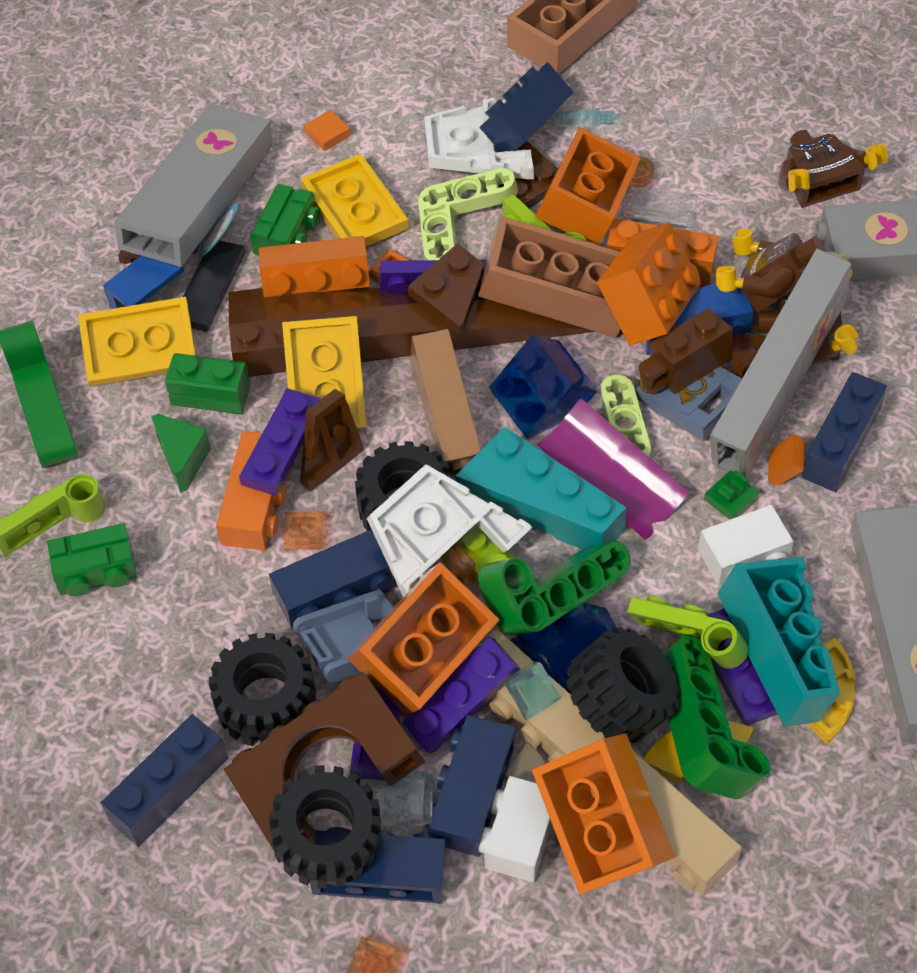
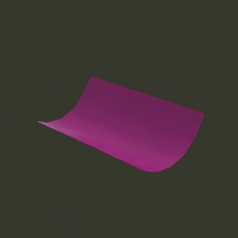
[537,399,689,540]

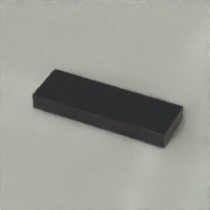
[183,240,245,332]

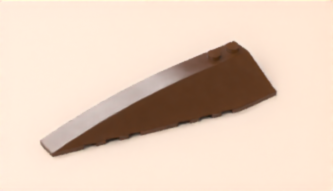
[228,287,595,377]

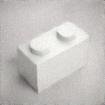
[698,505,794,587]
[479,776,552,882]

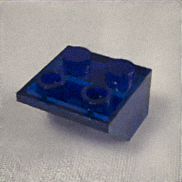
[488,334,599,439]
[510,602,616,693]

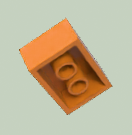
[535,126,641,245]
[597,222,701,346]
[347,562,500,716]
[532,733,676,895]

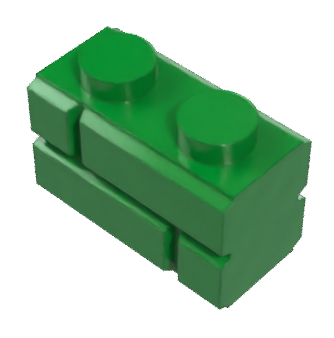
[250,184,320,256]
[165,353,251,415]
[47,523,137,596]

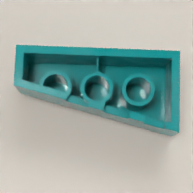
[455,427,626,549]
[717,557,840,727]

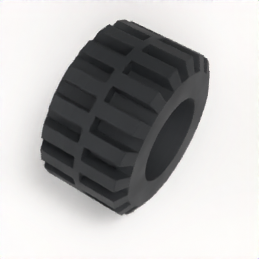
[355,441,452,531]
[567,627,681,743]
[209,633,317,746]
[269,765,381,889]

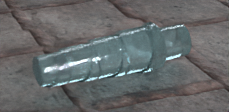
[551,108,613,127]

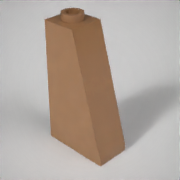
[410,329,481,475]

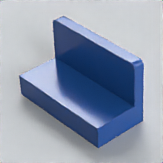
[103,256,184,309]

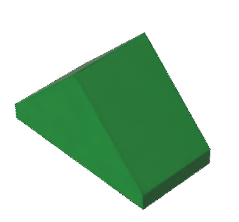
[151,414,211,493]

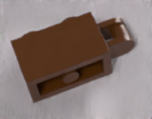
[639,308,733,394]

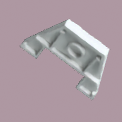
[424,97,534,180]
[367,464,532,597]

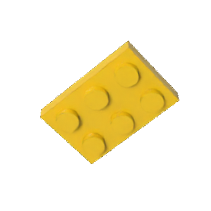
[300,153,409,247]
[78,297,196,387]
[282,316,367,429]

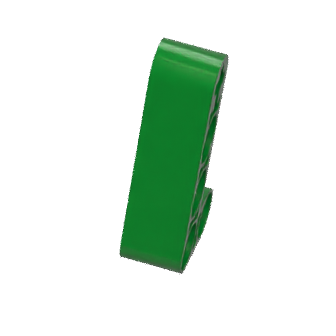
[0,320,79,468]
[478,541,631,635]
[663,634,771,799]

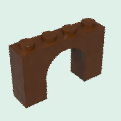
[224,672,425,850]

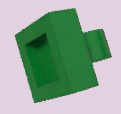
[704,470,760,520]

